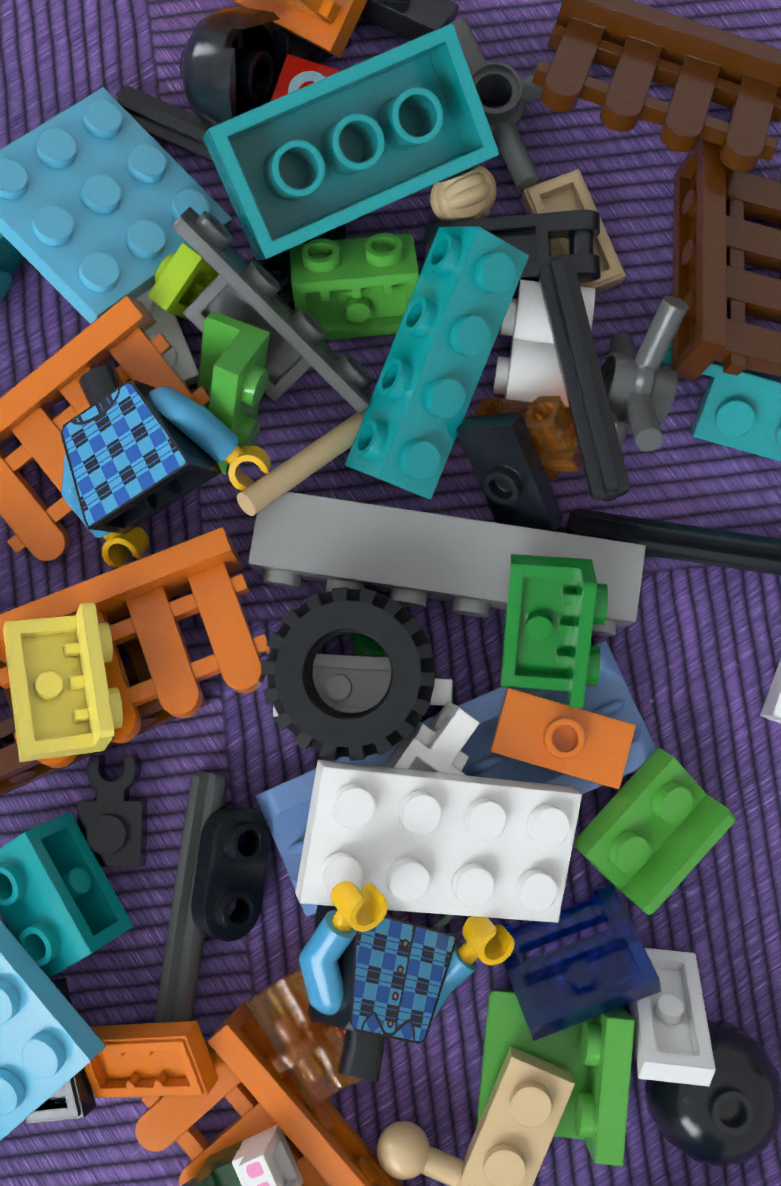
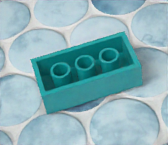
[203,23,500,260]

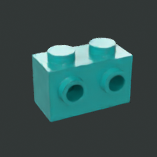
[0,811,134,978]

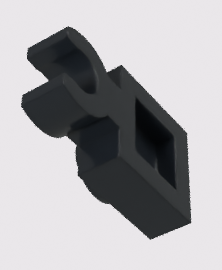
[77,755,148,867]

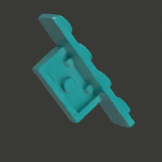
[662,343,781,462]

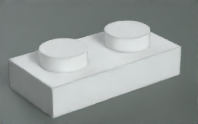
[625,946,716,1086]

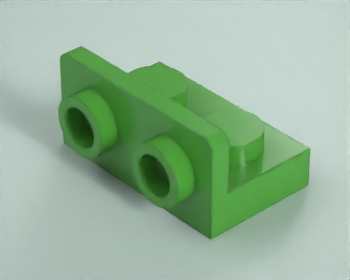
[290,233,419,341]
[573,747,736,915]

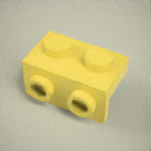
[3,603,123,762]

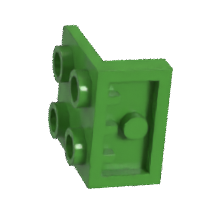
[477,988,635,1167]

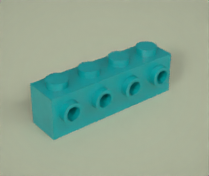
[344,226,529,500]

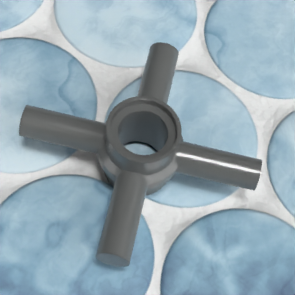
[450,18,543,190]
[601,295,689,452]

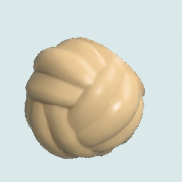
[430,164,497,222]

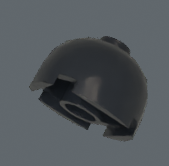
[180,7,292,128]
[644,1020,781,1167]

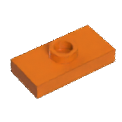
[489,688,636,790]
[84,1021,219,1098]

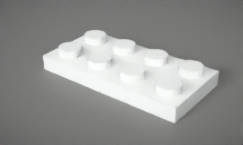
[295,760,582,923]

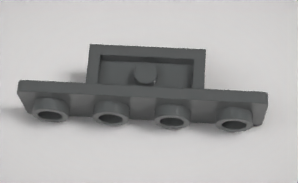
[172,207,371,414]

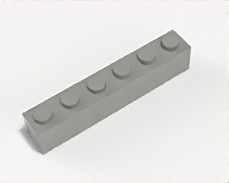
[248,492,646,636]

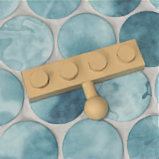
[377,1046,575,1186]

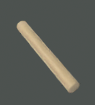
[237,410,366,516]

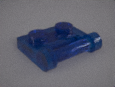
[502,884,661,1041]

